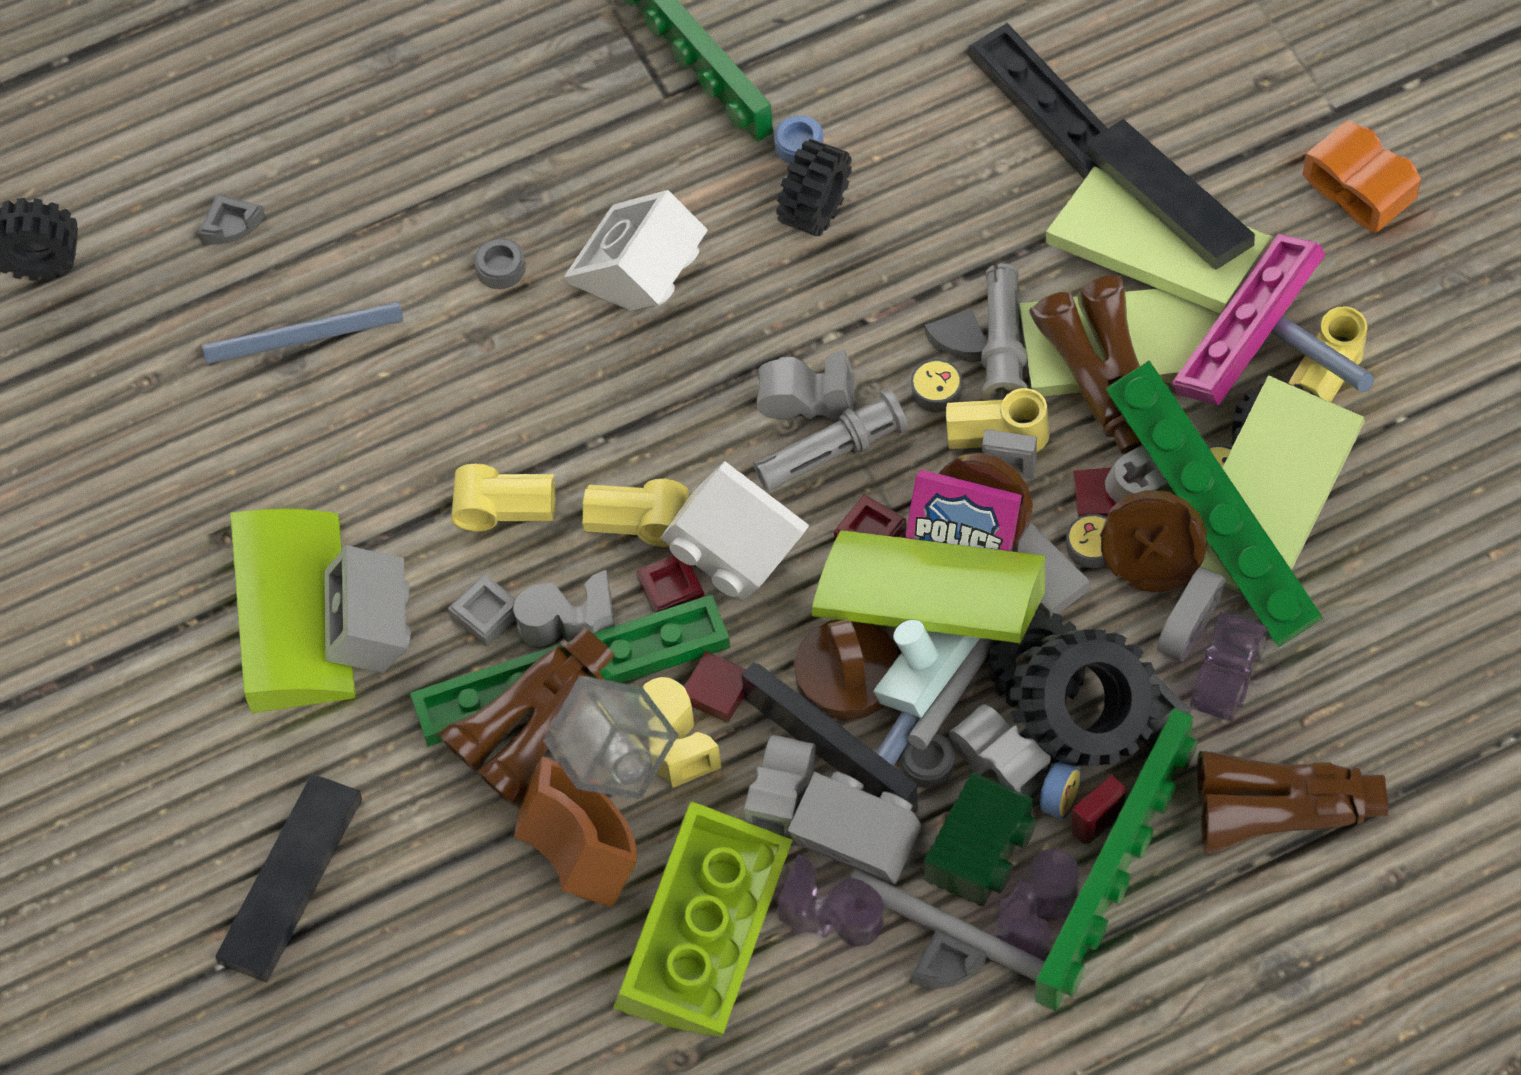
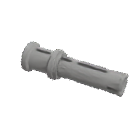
[981,263,1028,401]
[753,389,908,492]

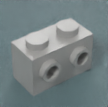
[325,545,411,673]
[787,772,922,885]

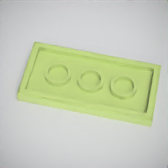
[1046,167,1272,314]
[1019,288,1221,396]
[1201,375,1365,593]

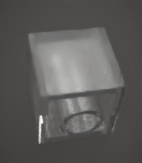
[543,675,678,800]

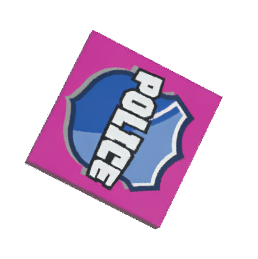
[905,469,1022,551]

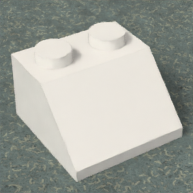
[563,190,708,311]
[660,461,809,601]

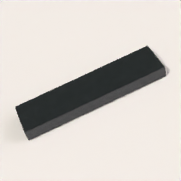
[968,23,1108,180]
[1085,119,1255,270]
[741,662,918,814]
[215,773,362,983]

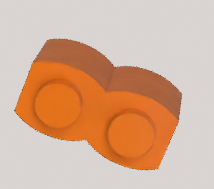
[1303,120,1421,233]

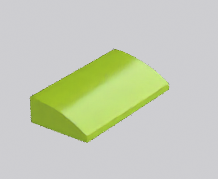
[230,509,356,713]
[812,530,1046,643]
[613,801,792,1037]

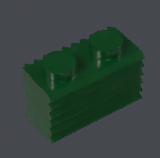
[924,772,1037,906]

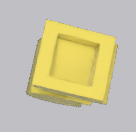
[638,677,722,788]

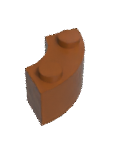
[514,756,637,907]

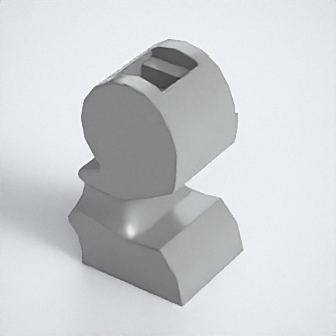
[757,350,855,421]
[513,570,615,647]
[949,704,1051,800]
[744,735,816,846]

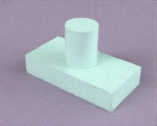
[873,620,980,718]

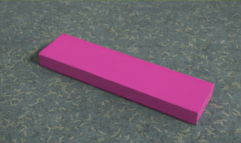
[1172,234,1325,406]

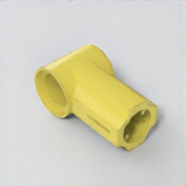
[1288,306,1367,402]
[946,388,1050,452]
[451,464,556,532]
[582,479,689,547]

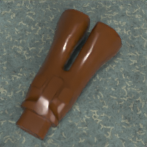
[1029,275,1142,454]
[438,627,615,805]
[1197,751,1388,854]

